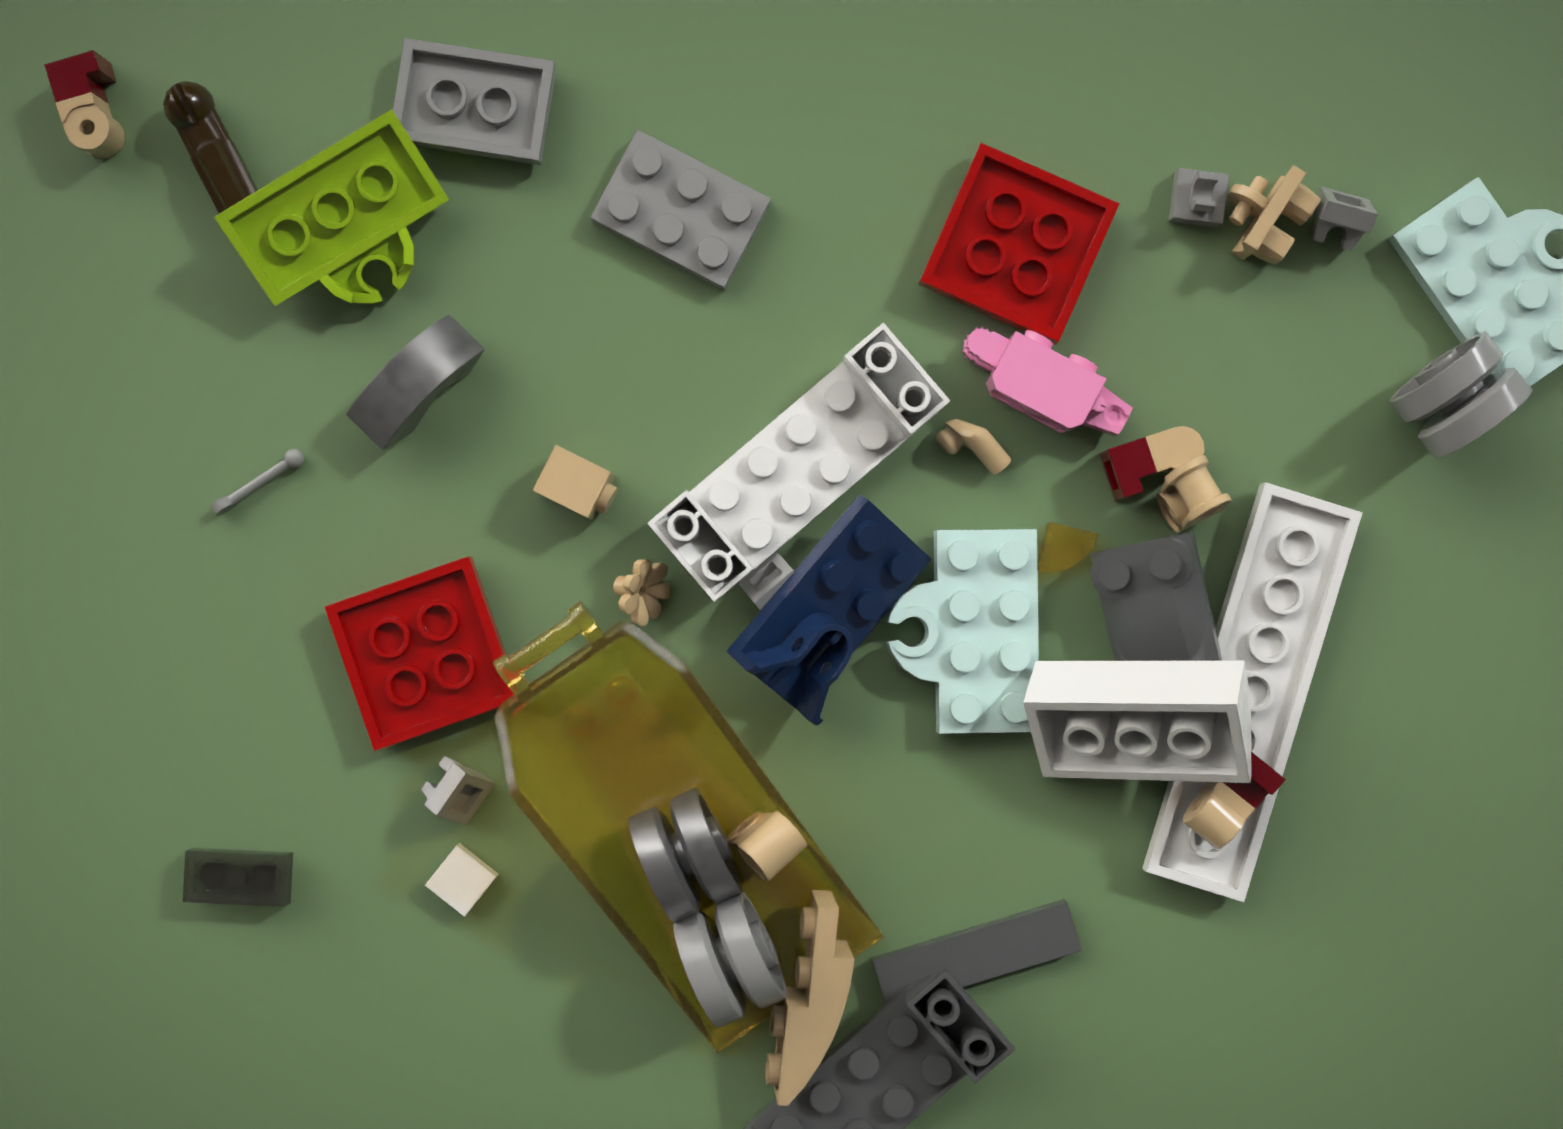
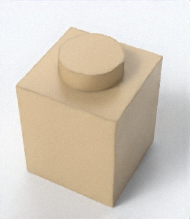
[533,445,618,520]

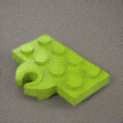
[214,109,449,306]

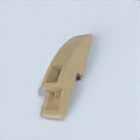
[765,890,855,1106]

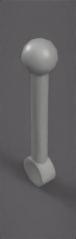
[211,449,304,515]

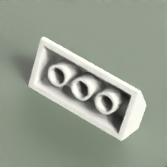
[1023,661,1251,783]

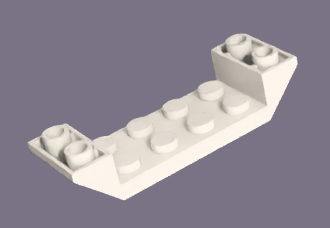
[647,322,950,602]

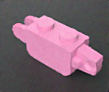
[962,327,1133,436]

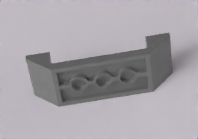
[743,968,1015,1129]

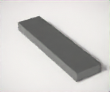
[872,899,1082,1004]

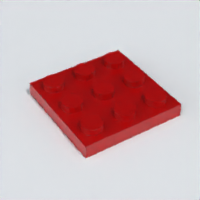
[918,143,1120,345]
[324,556,522,751]

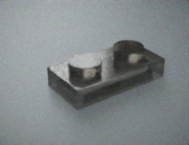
[183,848,293,907]

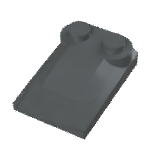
[1090,531,1222,661]

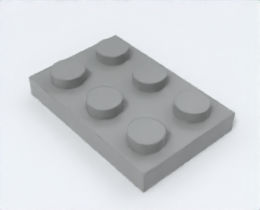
[393,38,557,165]
[591,129,771,291]

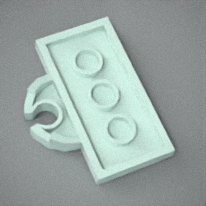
[1387,177,1563,386]
[886,529,1039,734]

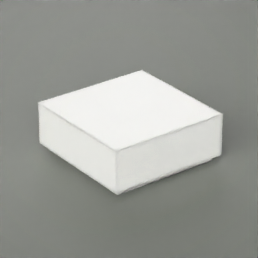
[425,843,499,917]

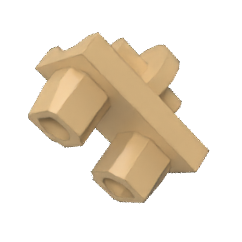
[1227,165,1321,265]

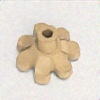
[613,559,671,626]

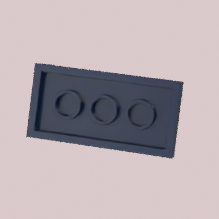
[726,494,932,726]

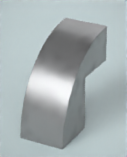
[346,314,485,450]

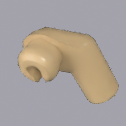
[936,419,1011,475]

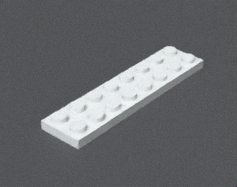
[1142,482,1363,902]

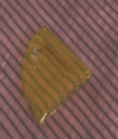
[1037,522,1099,573]

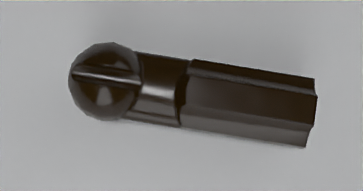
[163,81,258,213]

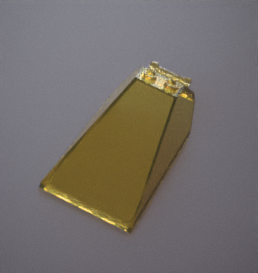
[493,601,884,1053]

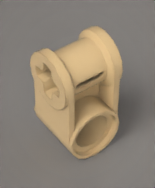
[1156,455,1232,533]
[727,811,807,882]

